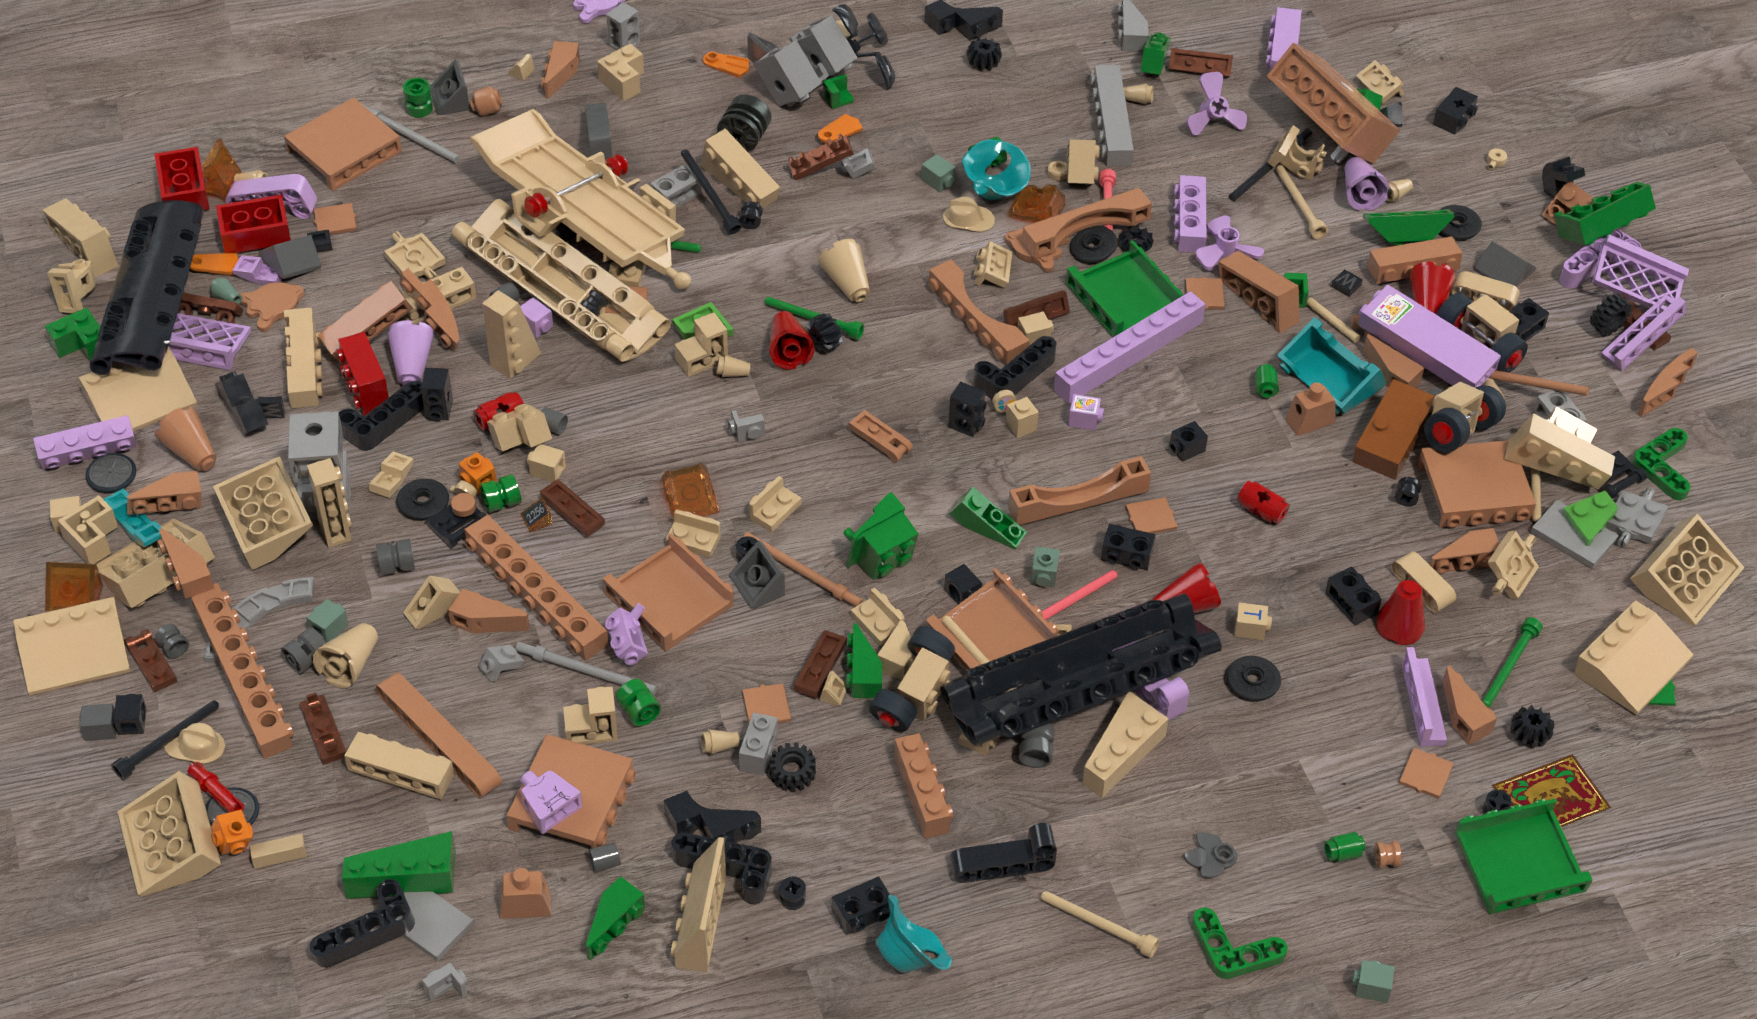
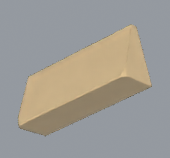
[250,833,307,869]

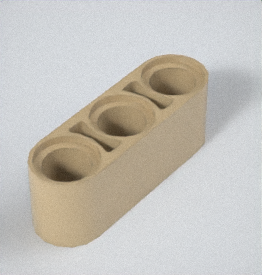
[1452,271,1520,311]
[1391,551,1456,613]

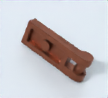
[124,629,177,693]

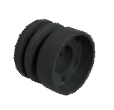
[717,94,772,152]

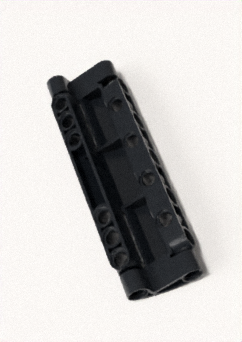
[90,200,204,375]
[940,593,1222,746]

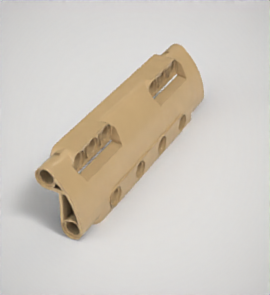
[452,199,671,362]

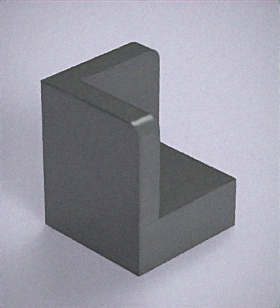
[80,703,116,741]

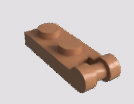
[849,410,913,463]

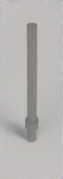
[361,103,460,163]
[515,642,657,696]

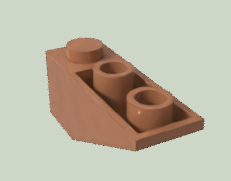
[541,41,580,99]
[1363,334,1424,388]
[127,471,201,515]
[157,528,214,599]
[1430,528,1500,574]
[448,589,530,633]
[1443,665,1497,745]

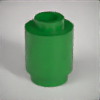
[1254,364,1279,398]
[1324,832,1366,862]

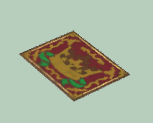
[1492,754,1611,827]

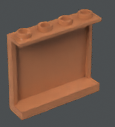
[284,97,402,191]
[1418,440,1536,528]
[602,534,734,652]
[926,568,1059,672]
[506,734,636,849]

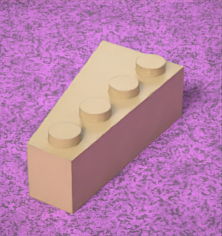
[700,129,780,209]
[42,198,118,278]
[482,290,541,379]
[284,307,323,408]
[1505,413,1615,489]
[1082,692,1169,798]

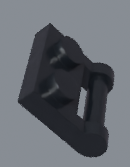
[1597,450,1647,499]
[426,505,486,549]

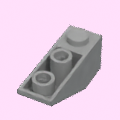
[1118,0,1148,51]

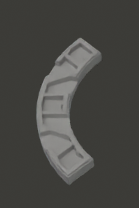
[204,577,315,663]

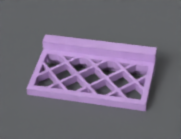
[1592,234,1689,312]
[168,313,251,370]

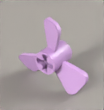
[1186,72,1247,136]
[1196,215,1264,271]

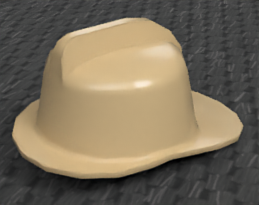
[943,196,995,232]
[164,723,225,764]

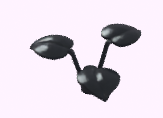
[832,4,895,90]

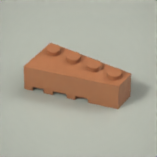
[1218,251,1300,333]

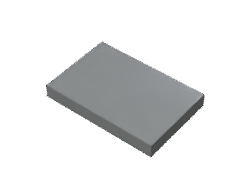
[1531,500,1619,569]
[396,892,474,962]

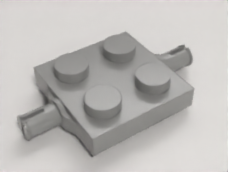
[1605,487,1668,548]

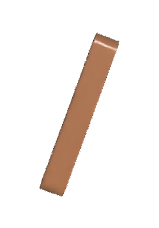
[375,672,502,798]

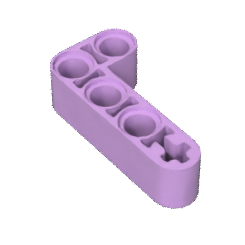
[225,174,317,219]
[1559,229,1641,289]
[1112,641,1189,721]

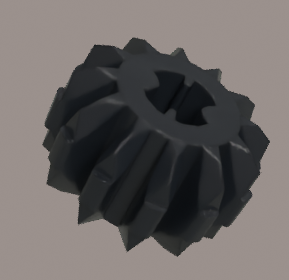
[967,37,1002,71]
[806,313,843,353]
[1510,704,1555,749]

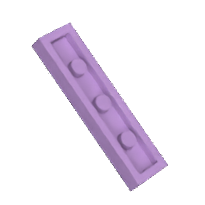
[1601,294,1686,371]
[1402,647,1447,746]

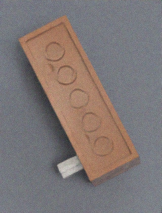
[1267,43,1401,164]

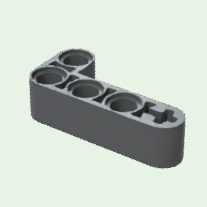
[585,103,612,161]

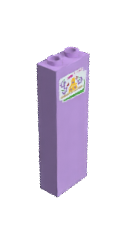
[1358,284,1501,388]

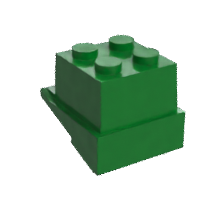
[843,492,918,580]

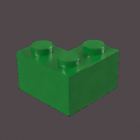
[45,307,100,362]

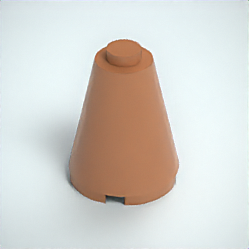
[154,406,217,471]

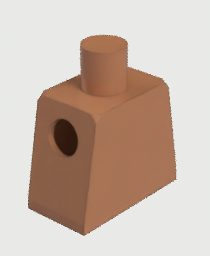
[1286,382,1335,436]
[500,868,551,919]

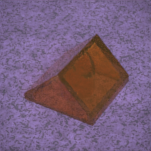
[45,562,103,611]

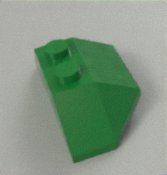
[1363,209,1454,245]

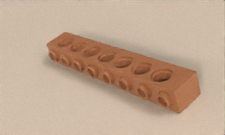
[464,515,609,661]
[191,583,294,759]

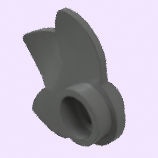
[1184,832,1237,878]

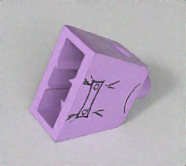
[521,771,582,834]

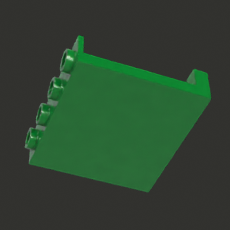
[1065,240,1183,337]
[1454,799,1593,915]

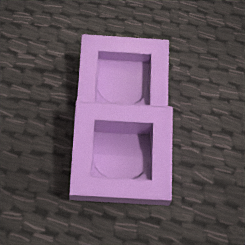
[232,255,282,285]

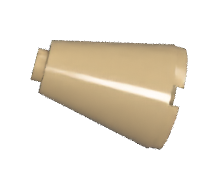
[818,239,870,302]
[313,623,378,688]

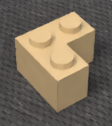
[597,43,644,101]
[1067,139,1099,184]
[675,312,728,377]
[487,404,552,451]
[58,495,118,566]
[563,686,618,744]

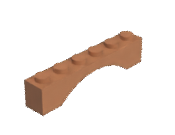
[1023,188,1152,259]
[928,259,1030,365]
[1008,456,1151,525]

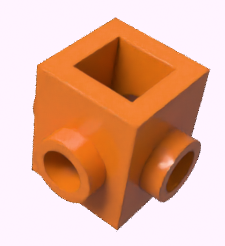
[458,452,497,495]
[211,810,253,855]

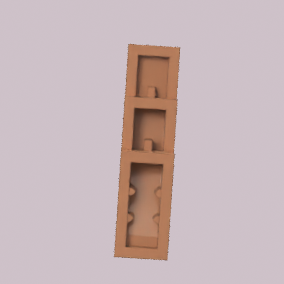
[1638,348,1698,417]

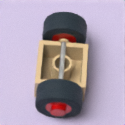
[1436,292,1528,373]
[1424,382,1506,453]
[869,626,955,732]

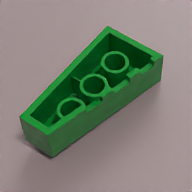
[1553,182,1656,246]
[342,831,456,899]

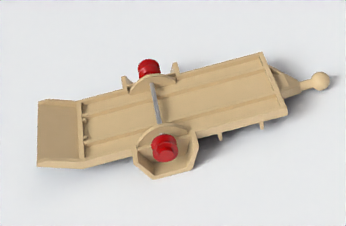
[469,109,691,290]

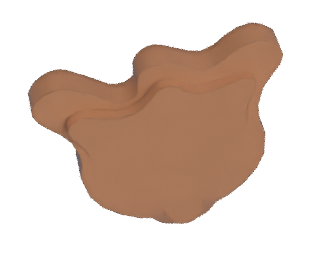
[1005,228,1069,272]
[240,282,304,332]

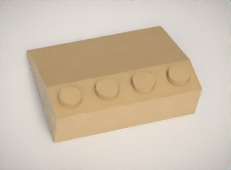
[79,347,198,431]
[213,456,313,570]
[1630,514,1744,626]
[91,518,215,608]
[13,597,131,696]
[1574,600,1693,715]
[117,771,221,897]
[671,837,726,972]

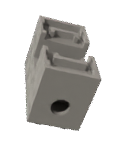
[753,15,857,107]
[288,411,351,520]

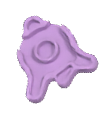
[573,0,626,24]

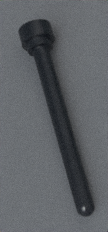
[681,149,742,235]
[111,700,219,780]

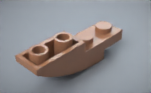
[400,268,459,352]

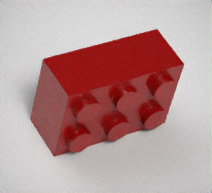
[154,146,210,210]
[216,194,291,253]
[336,331,389,416]

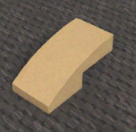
[369,451,414,498]

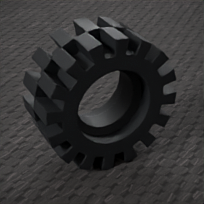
[1590,293,1633,336]
[770,742,816,792]

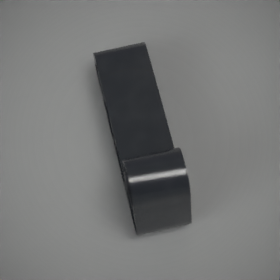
[973,336,1057,399]
[339,381,424,451]
[950,823,1057,883]
[671,833,772,904]
[309,879,415,968]

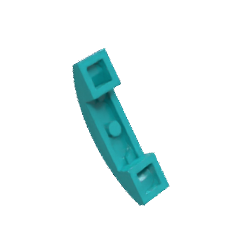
[103,488,162,547]

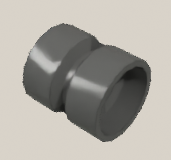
[376,539,415,575]
[281,627,326,674]
[1019,723,1055,768]

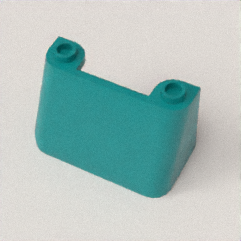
[1277,317,1386,414]

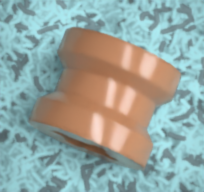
[1374,841,1402,868]

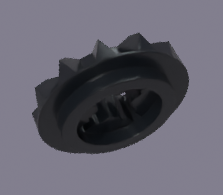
[1118,225,1154,252]

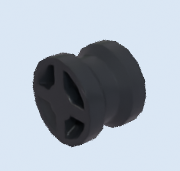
[739,202,763,229]
[580,289,609,317]
[1395,477,1422,507]
[736,536,758,563]
[1483,789,1512,814]
[780,876,806,910]

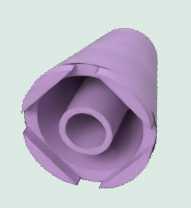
[1345,157,1389,211]
[388,320,434,386]

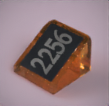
[521,498,552,532]

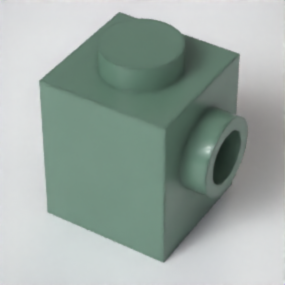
[921,154,955,193]
[1031,546,1060,587]
[306,599,348,643]
[1352,960,1395,1003]

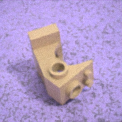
[1268,125,1327,180]
[48,259,97,313]

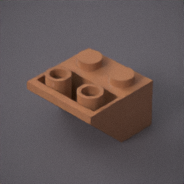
[1541,181,1594,225]

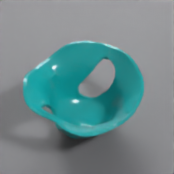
[962,139,1031,200]
[876,895,952,973]

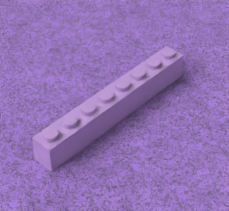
[1054,291,1206,404]

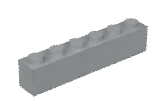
[1090,65,1134,166]

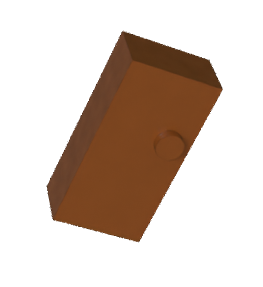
[1353,379,1435,480]

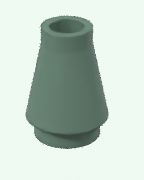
[210,278,242,305]

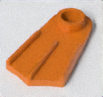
[703,51,749,78]
[818,114,863,144]
[190,253,239,276]

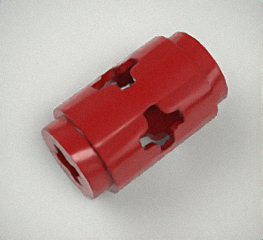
[473,392,524,431]
[1237,480,1290,524]

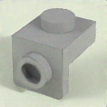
[840,148,876,179]
[728,410,765,442]
[479,645,524,682]
[422,963,468,1001]

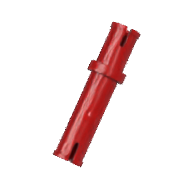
[187,762,244,813]

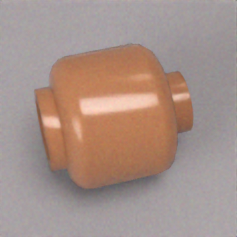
[470,86,503,117]

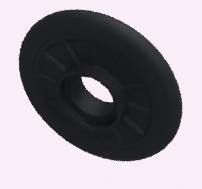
[1439,205,1482,240]
[1070,226,1118,263]
[397,478,449,520]
[1226,656,1281,701]

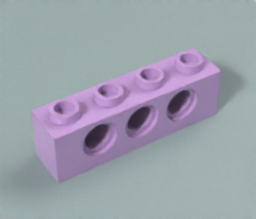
[1174,175,1206,253]

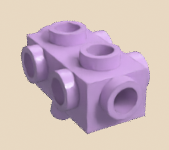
[605,603,648,665]

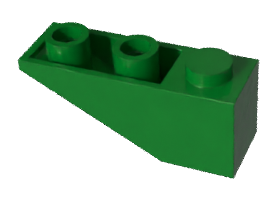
[1140,32,1171,75]
[949,487,1027,549]
[847,623,882,698]
[586,876,645,961]

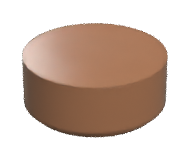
[451,493,476,517]

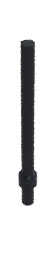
[1229,128,1312,202]

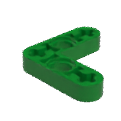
[1632,428,1691,500]
[1192,907,1288,979]

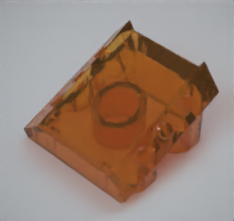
[202,138,242,201]
[1009,184,1066,222]
[661,462,720,519]

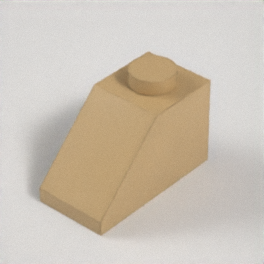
[403,575,460,629]
[877,620,915,681]

